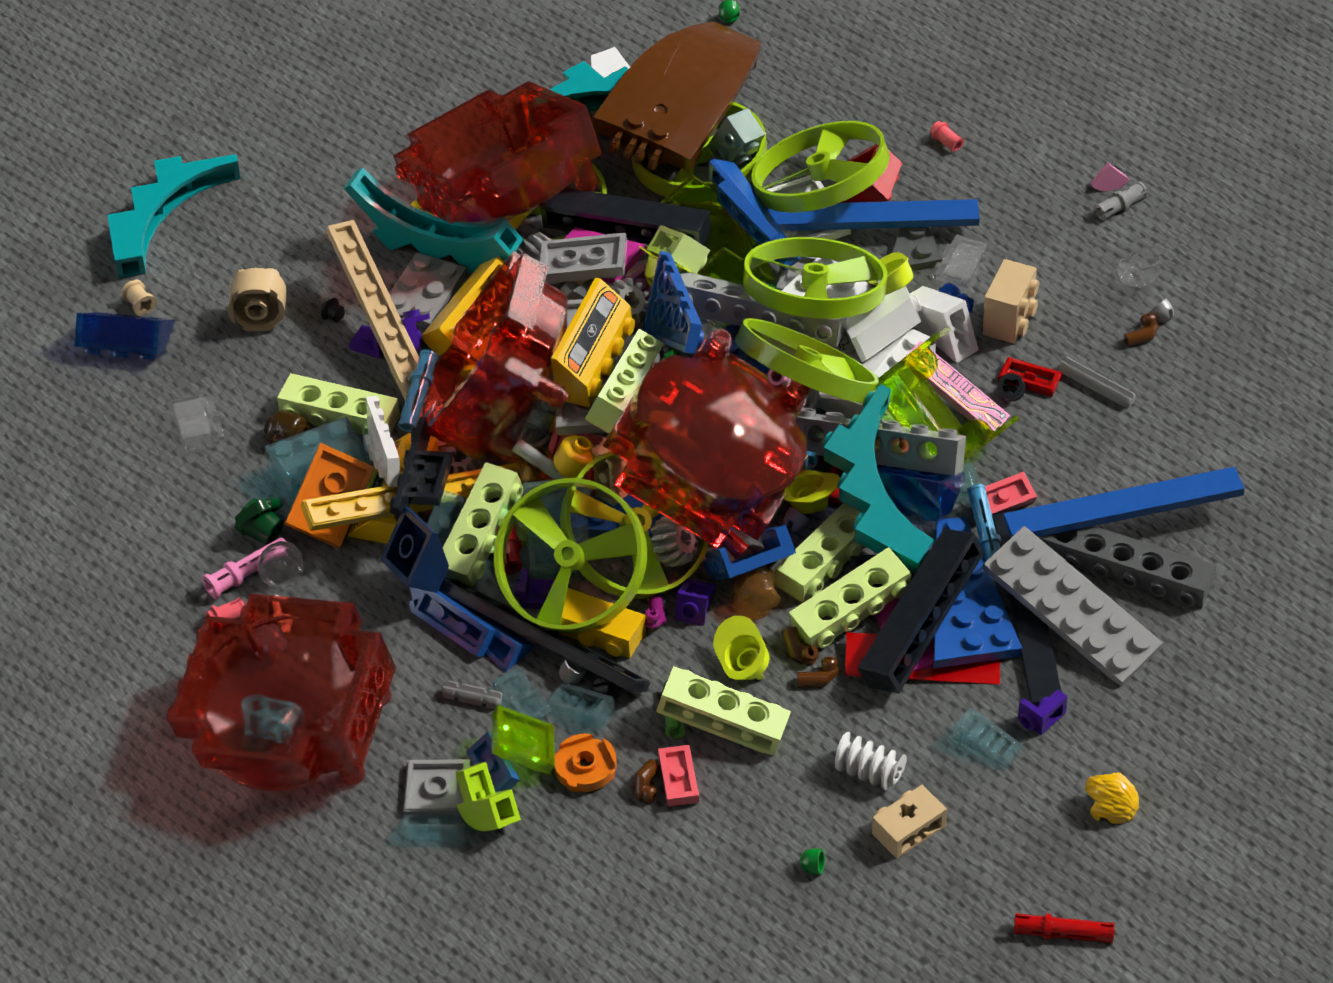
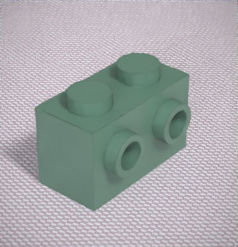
[707,108,766,169]

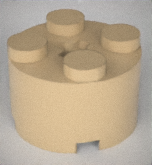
[228,268,287,332]

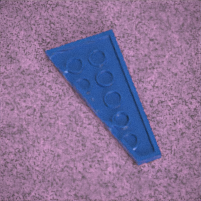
[933,516,1022,669]

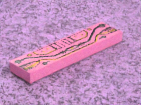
[901,341,1010,437]

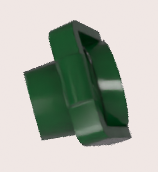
[235,497,284,545]

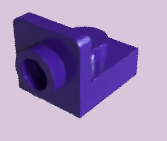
[401,309,430,351]
[349,325,383,359]
[515,568,555,609]
[675,579,716,626]
[1018,690,1068,735]

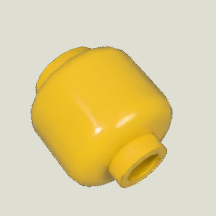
[553,435,595,478]

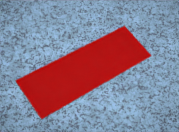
[845,632,1000,684]

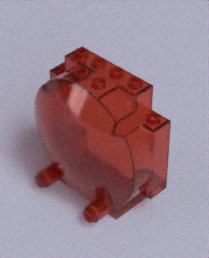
[393,81,602,224]
[421,251,569,463]
[603,329,809,548]
[167,593,396,791]

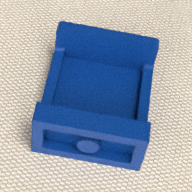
[704,525,796,581]

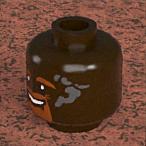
[264,410,310,451]

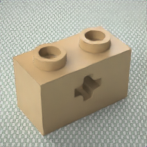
[872,785,947,859]

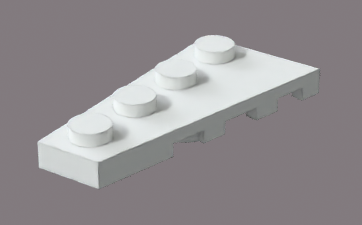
[363,396,400,487]

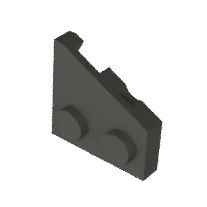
[892,227,942,270]

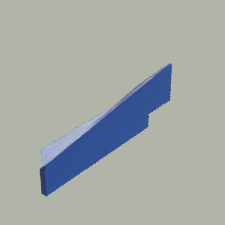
[709,159,801,271]
[409,587,536,672]

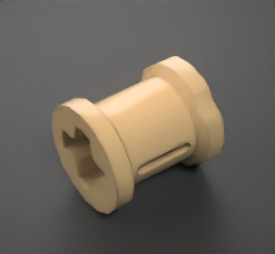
[121,279,157,316]

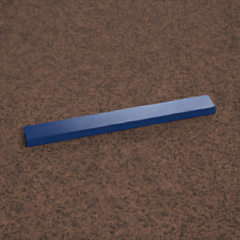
[766,199,980,231]
[1004,467,1245,538]

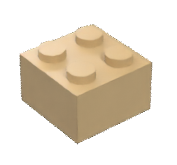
[983,259,1040,344]

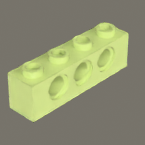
[585,329,664,434]
[277,373,400,435]
[443,462,523,587]
[775,503,863,603]
[789,547,911,648]
[656,666,791,755]

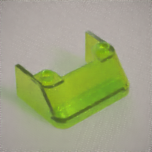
[660,175,775,285]
[875,326,1019,461]

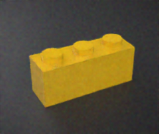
[558,588,646,659]

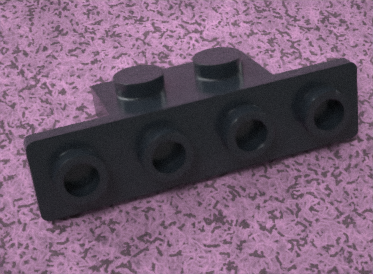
[390,417,453,522]

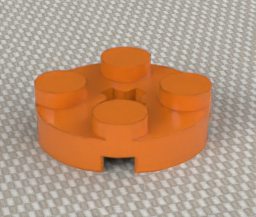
[553,733,617,792]

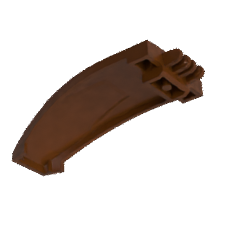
[592,22,761,172]

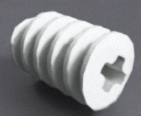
[835,732,907,791]

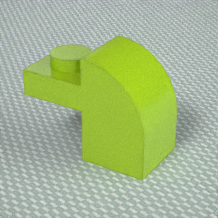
[455,762,521,832]

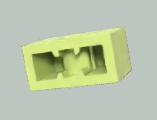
[646,225,710,274]

